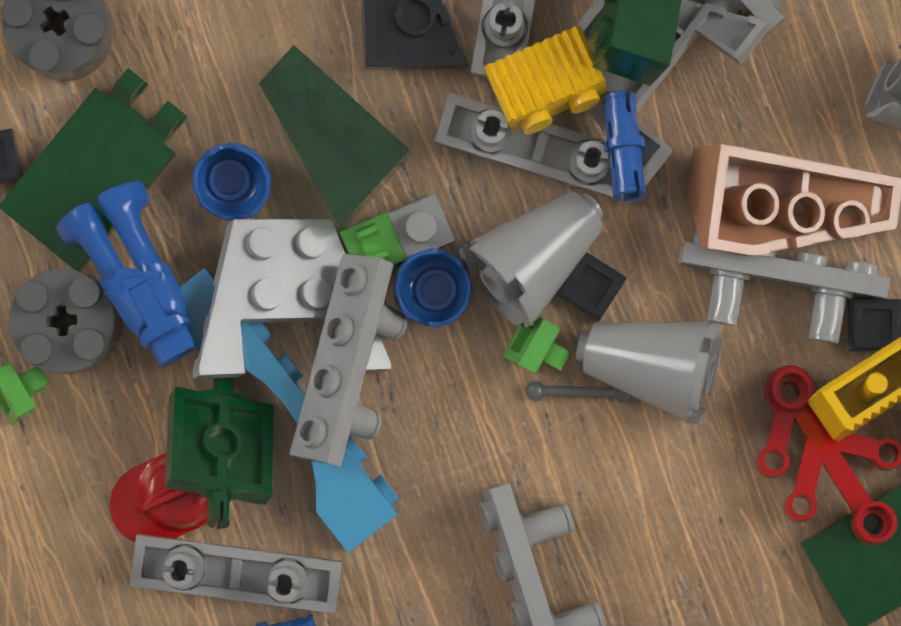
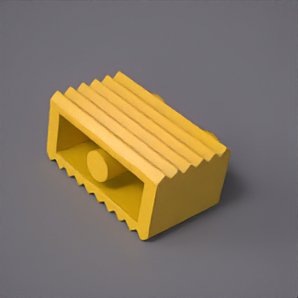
[484,25,607,134]
[808,337,901,441]

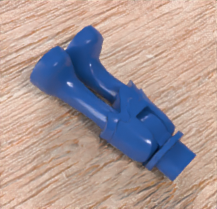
[56,181,197,367]

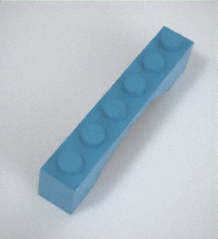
[180,268,400,553]

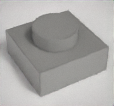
[388,194,455,259]

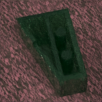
[259,45,411,231]

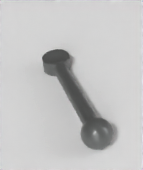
[526,381,633,402]

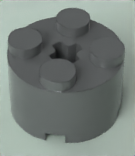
[2,0,115,81]
[10,269,123,374]

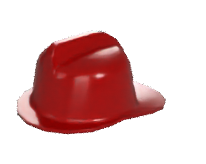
[109,453,209,543]

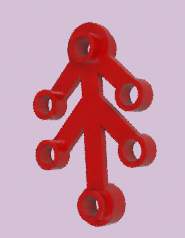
[756,365,901,545]

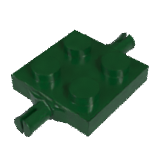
[165,378,274,529]

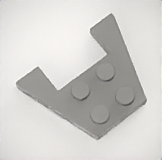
[577,0,769,186]
[192,219,391,379]

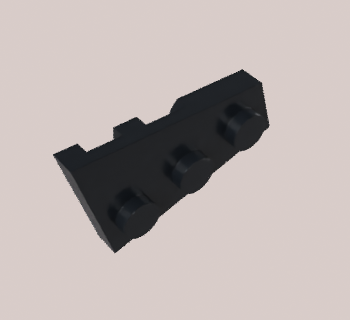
[361,0,468,70]

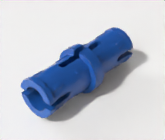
[602,91,647,202]

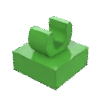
[340,212,407,266]
[502,317,570,374]
[0,362,49,426]

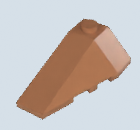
[686,144,901,256]

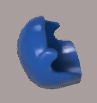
[192,142,272,221]
[393,249,473,328]

